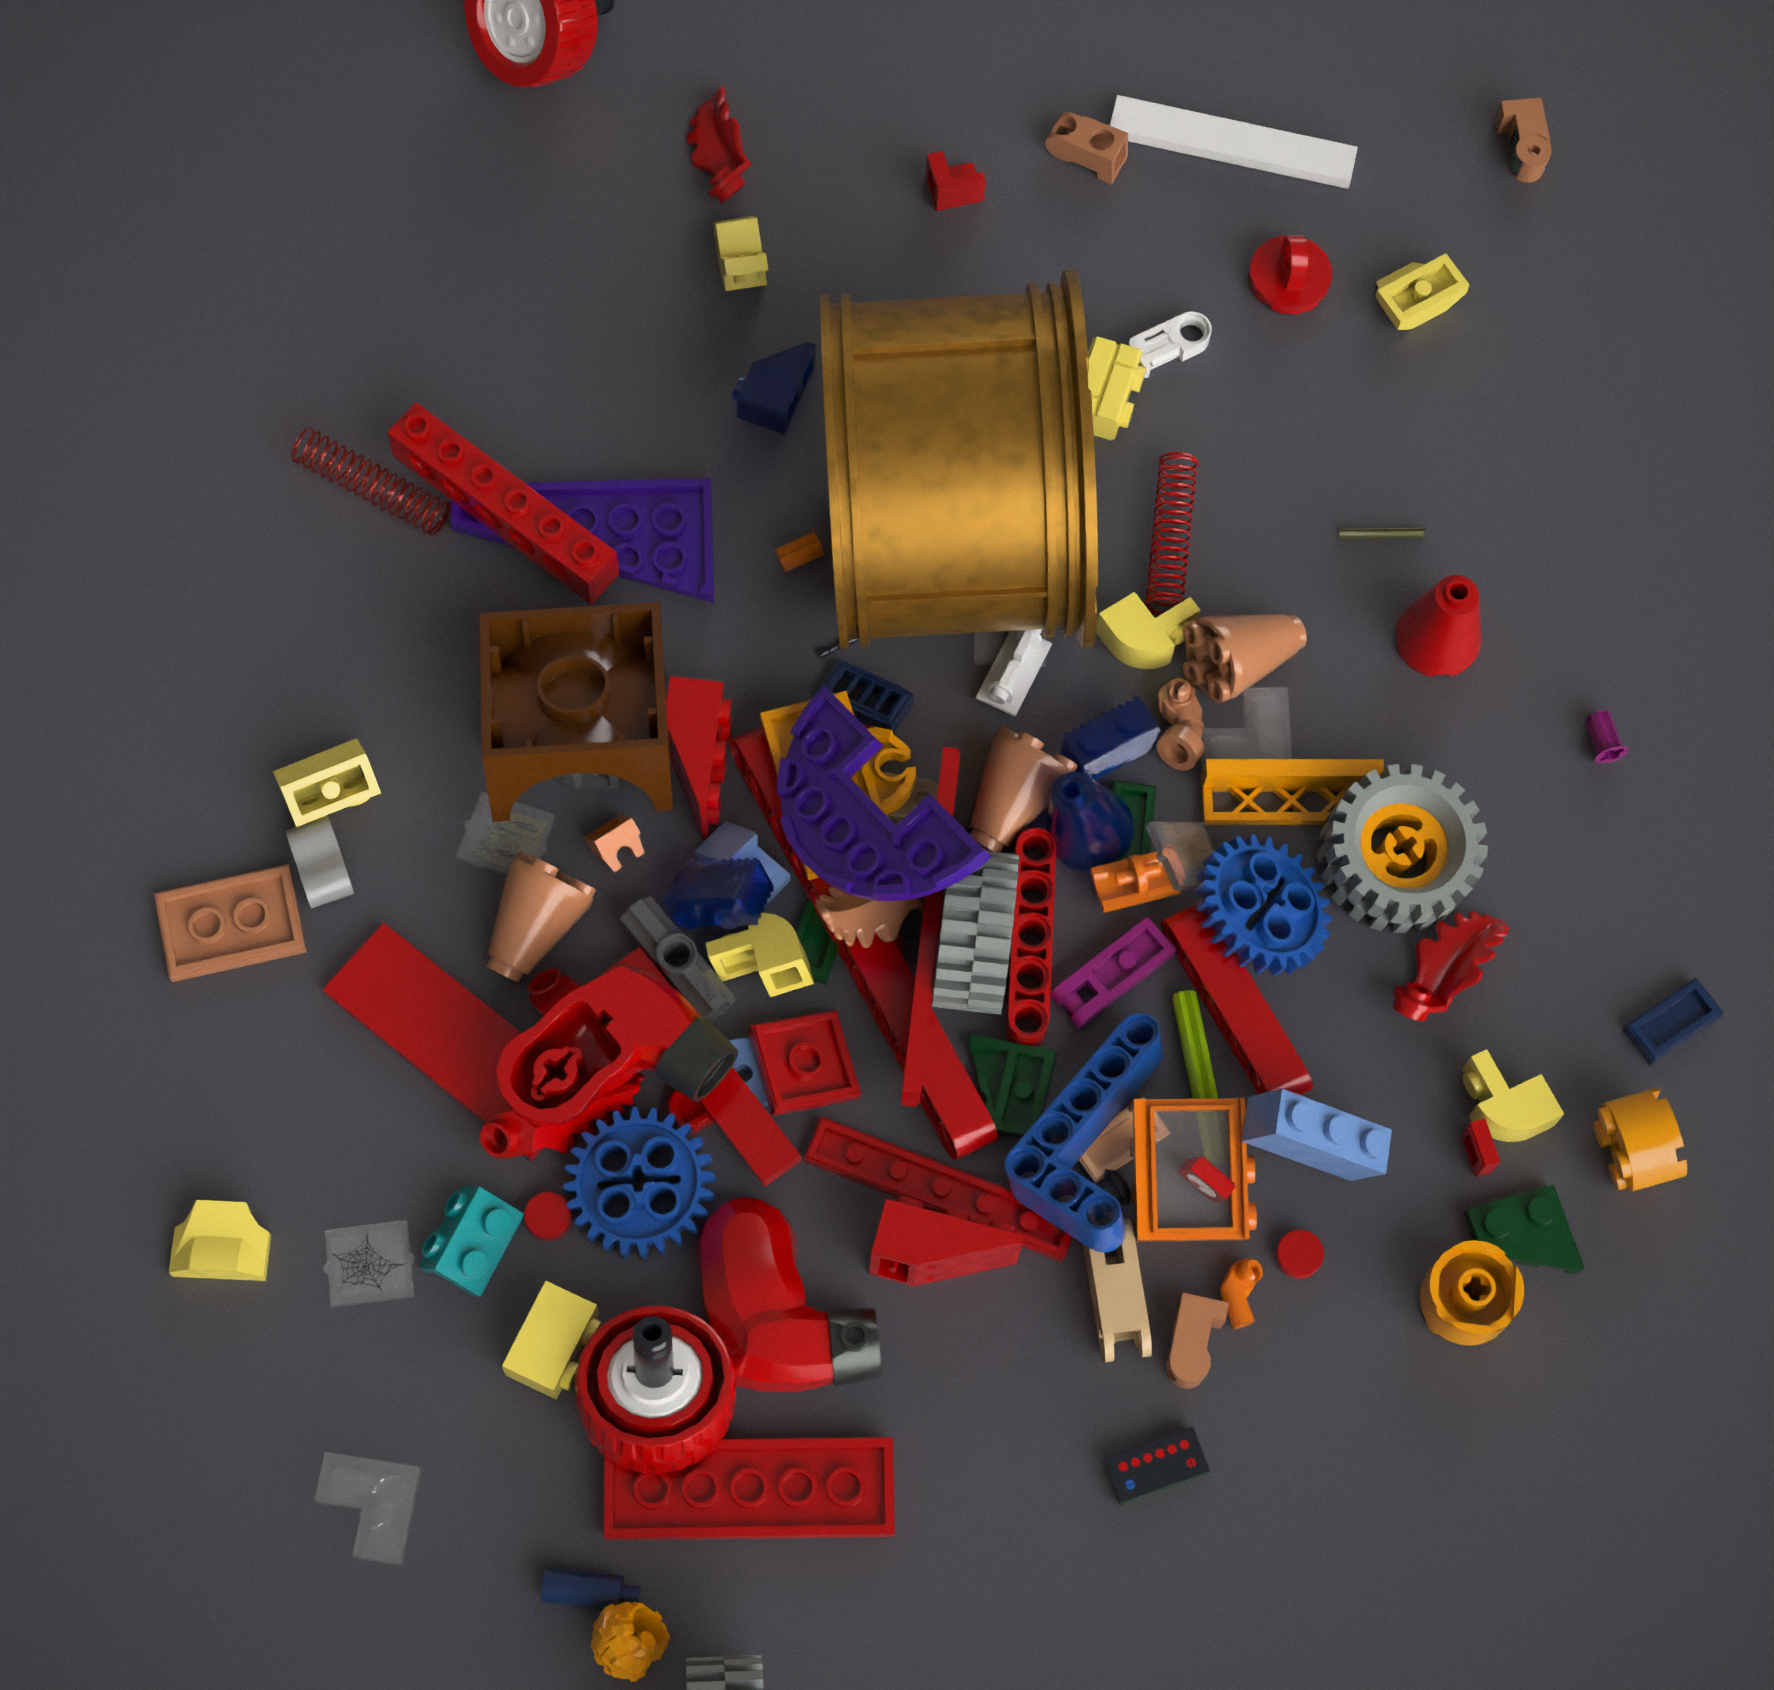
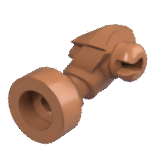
[1157,678,1204,771]

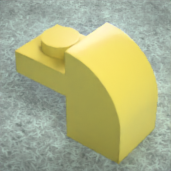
[712,216,769,291]
[1096,592,1201,669]
[706,913,814,997]
[1462,1049,1564,1142]

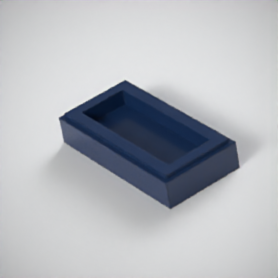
[1622,978,1724,1065]

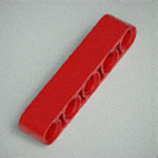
[1005,827,1057,1047]
[1161,900,1313,1095]

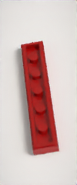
[603,947,802,1187]
[803,1117,1072,1263]

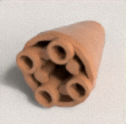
[1183,614,1307,703]
[969,726,1077,852]
[486,850,596,983]

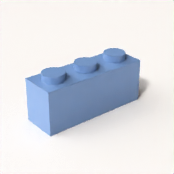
[1241,1089,1392,1181]

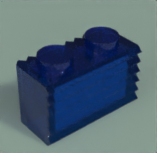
[1060,696,1160,788]
[663,857,774,930]

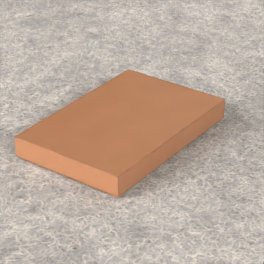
[154,864,307,982]

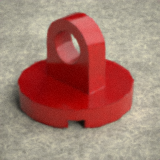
[1248,234,1332,315]

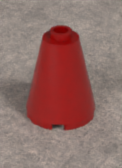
[1395,575,1482,677]

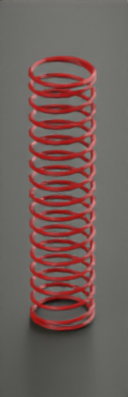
[1144,451,1198,615]

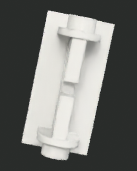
[976,629,1052,717]

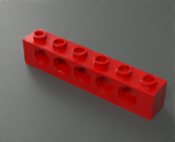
[387,402,619,605]

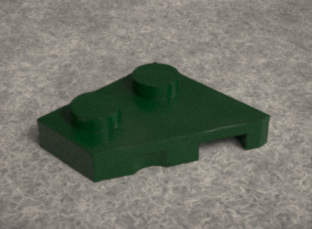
[969,1035,1057,1139]
[1464,1184,1585,1274]

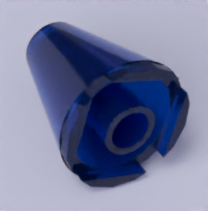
[1045,772,1134,872]

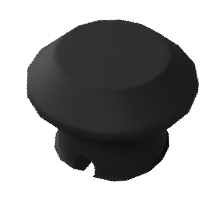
[1096,1169,1131,1205]

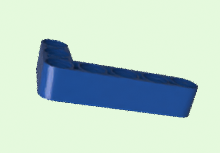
[1005,1013,1163,1252]

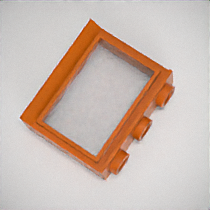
[1128,1098,1257,1242]

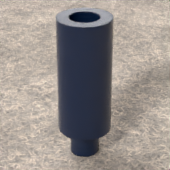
[541,1566,641,1610]

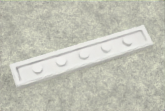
[1110,95,1358,189]

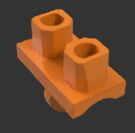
[1090,849,1182,913]

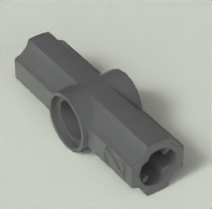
[620,896,735,1021]

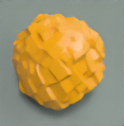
[590,1602,670,1682]

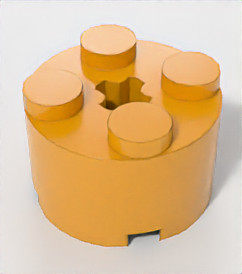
[1593,1087,1687,1192]
[1420,1240,1524,1346]

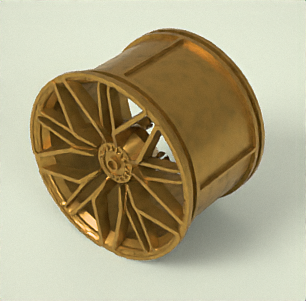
[820,269,1098,649]

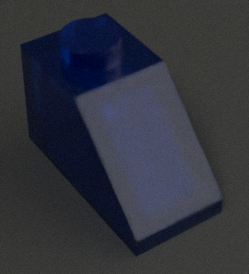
[732,342,816,435]

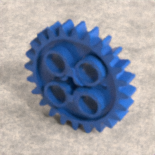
[1194,834,1333,976]
[563,1107,716,1260]

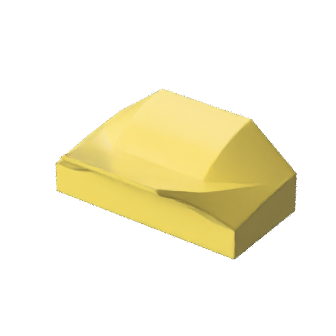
[1375,253,1470,330]
[169,1200,271,1281]

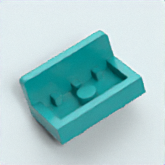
[418,1186,524,1297]

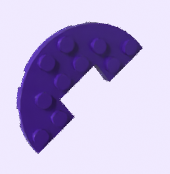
[777,685,991,901]

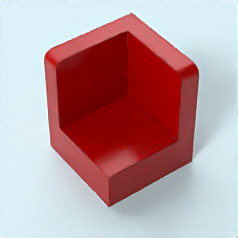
[925,151,986,211]

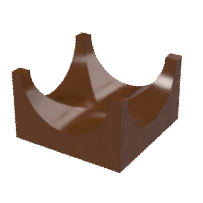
[480,602,673,822]

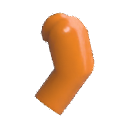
[1220,1258,1263,1329]

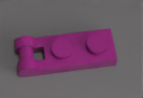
[1050,916,1177,1030]

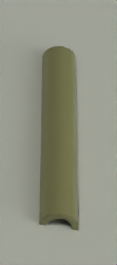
[1338,528,1425,540]

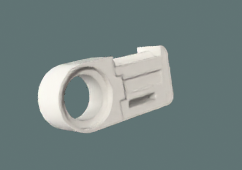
[1129,311,1212,378]

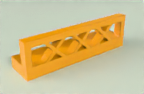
[1201,759,1384,825]

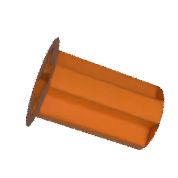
[774,528,826,573]

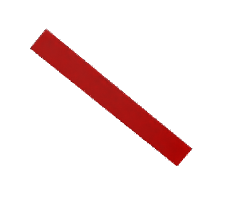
[900,747,960,1107]

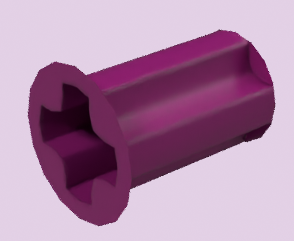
[1585,710,1629,763]

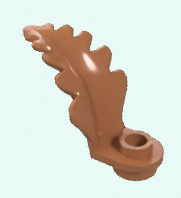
[815,887,925,948]

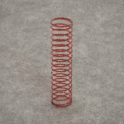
[291,427,451,537]

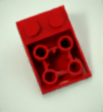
[666,676,732,839]
[869,1197,1024,1286]

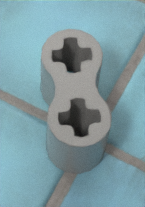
[285,816,355,909]

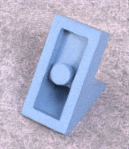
[695,821,791,911]

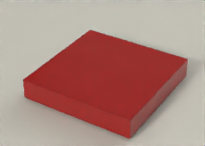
[748,1010,861,1116]

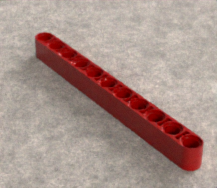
[729,726,998,1160]

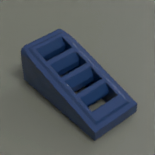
[815,659,914,734]

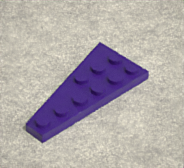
[451,478,714,603]

